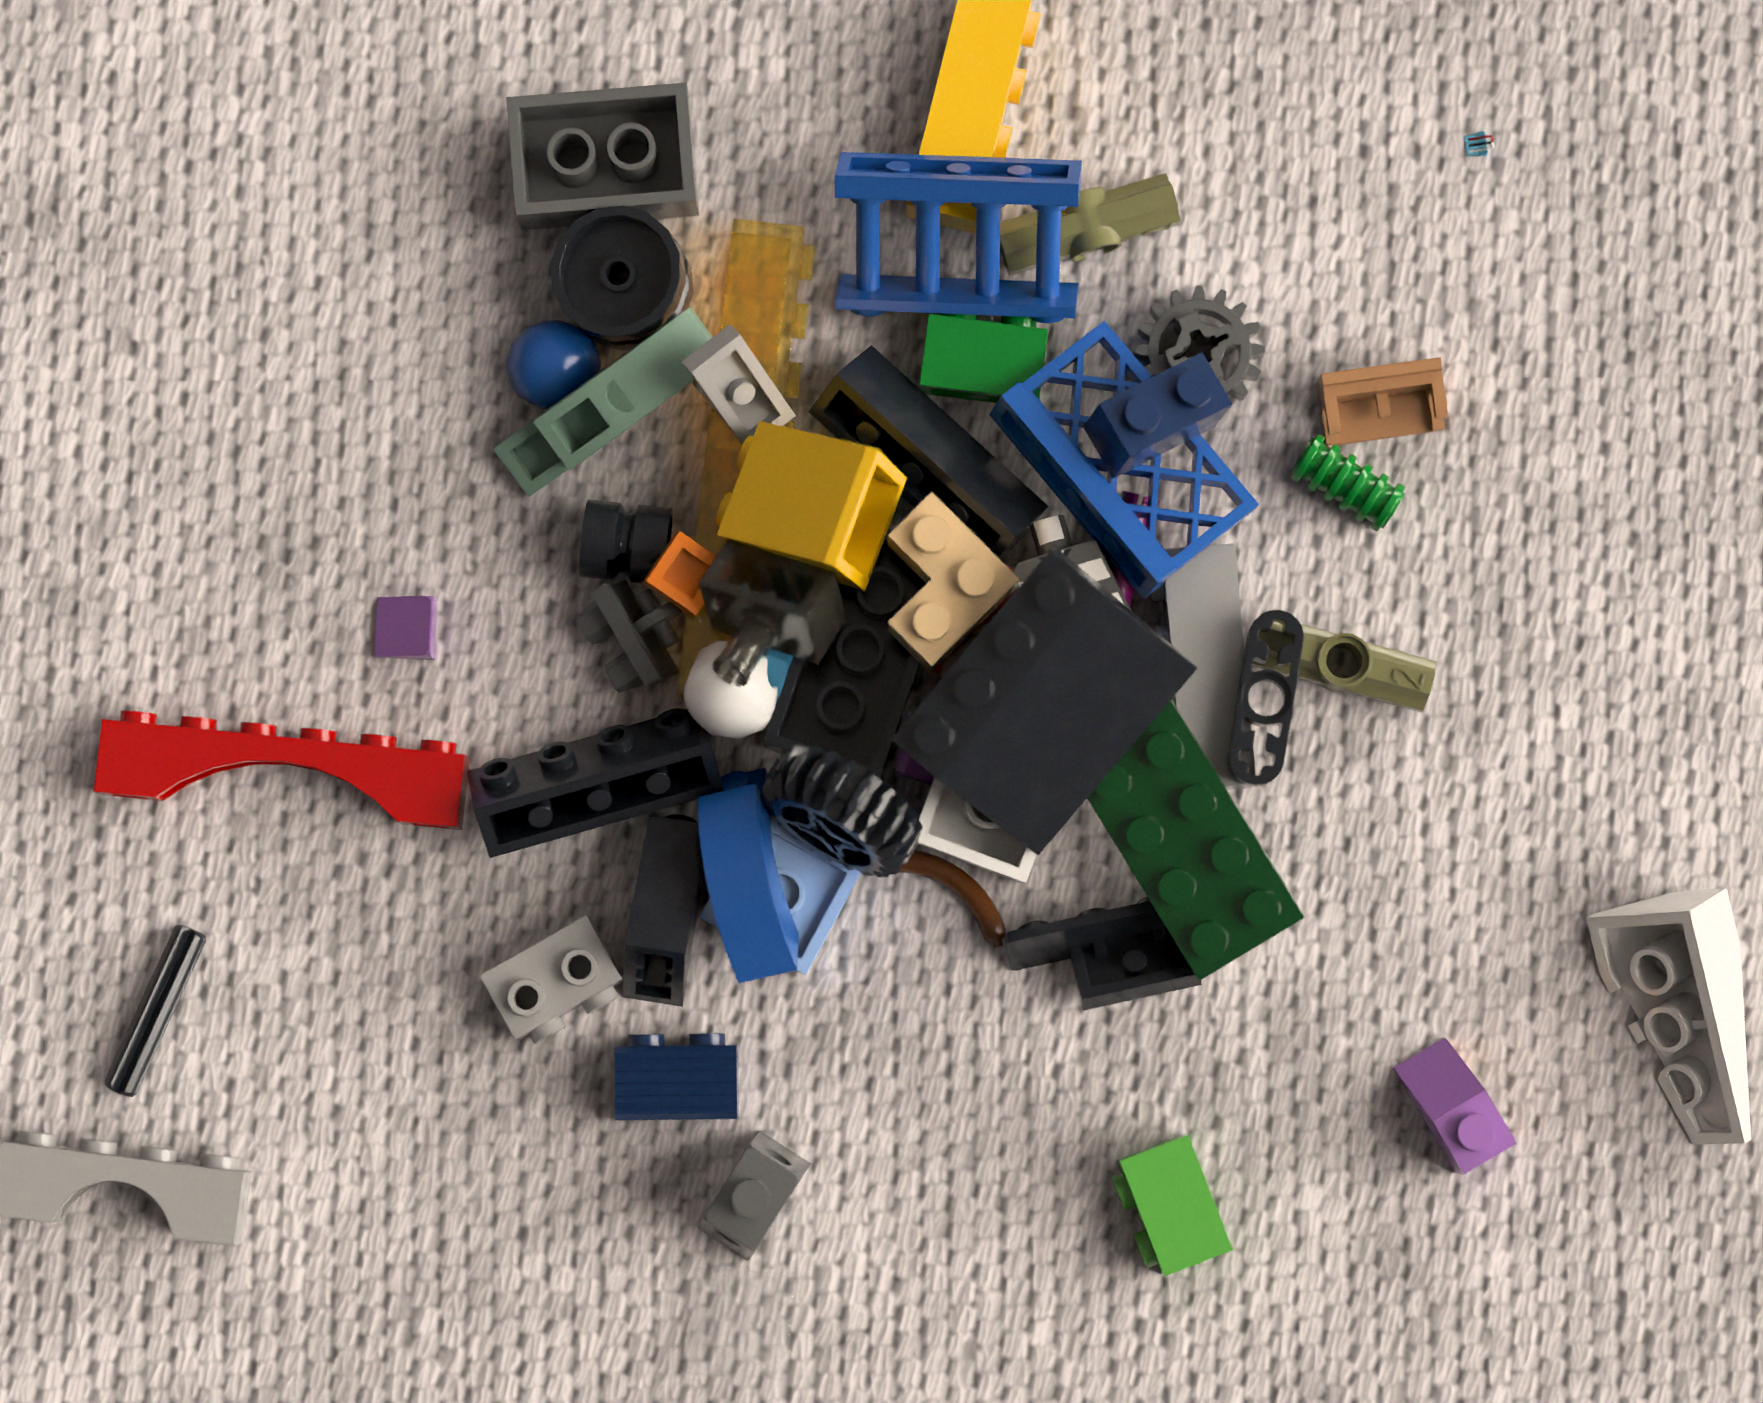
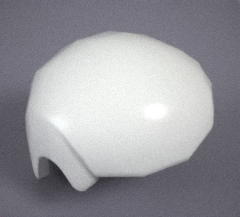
[684,641,778,739]

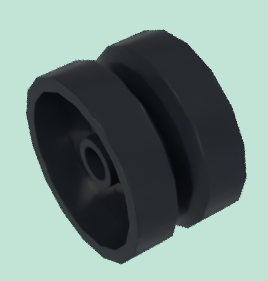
[550,205,694,351]

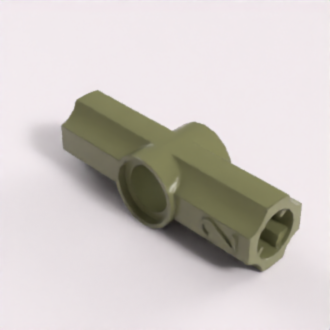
[1000,173,1181,276]
[1252,613,1437,713]

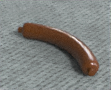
[898,850,1006,948]

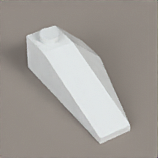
[1586,888,1751,1145]

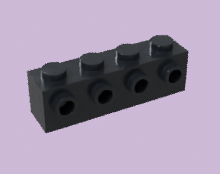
[808,345,1049,560]
[467,708,724,858]

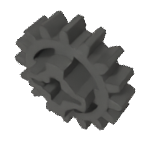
[1133,285,1265,401]

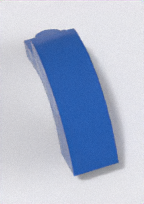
[698,767,799,984]

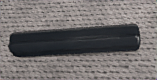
[104,925,206,1097]

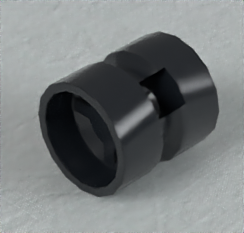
[579,499,673,584]

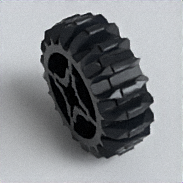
[760,745,923,878]

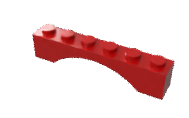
[94,710,470,830]

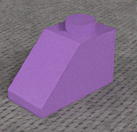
[1393,1038,1517,1174]

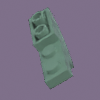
[493,306,712,497]

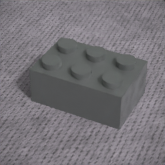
[506,82,699,230]

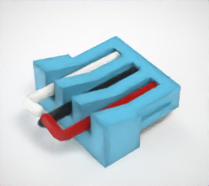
[1464,131,1494,157]

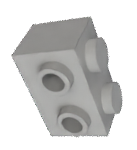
[480,915,623,1045]

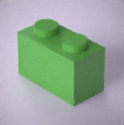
[1111,1134,1233,1277]

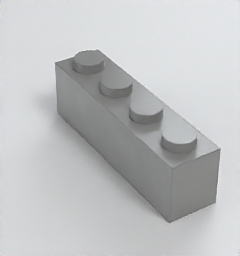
[1151,543,1256,790]

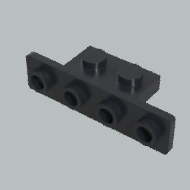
[1005,897,1202,1011]

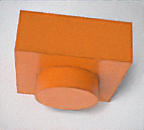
[642,531,730,617]

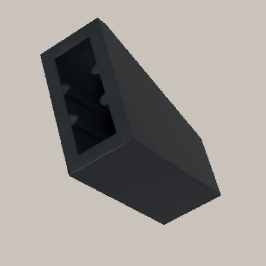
[623,814,705,1007]

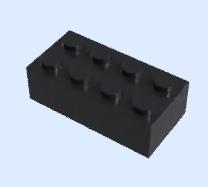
[763,529,926,780]

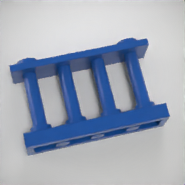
[834,152,1082,323]

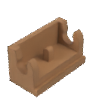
[1316,357,1448,446]

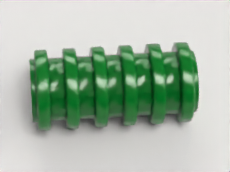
[1291,434,1405,532]

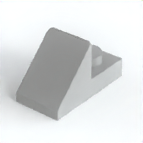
[682,324,796,445]

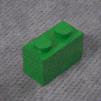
[919,313,1048,403]

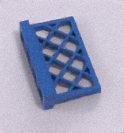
[989,321,1259,600]

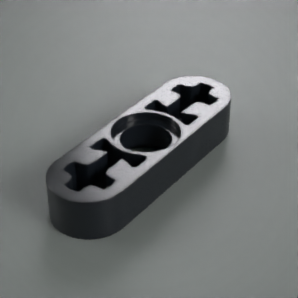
[1227,610,1304,787]

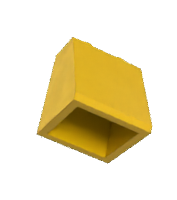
[716,421,907,591]

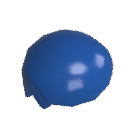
[505,320,601,410]

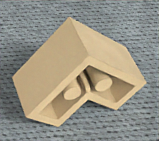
[887,492,1019,673]

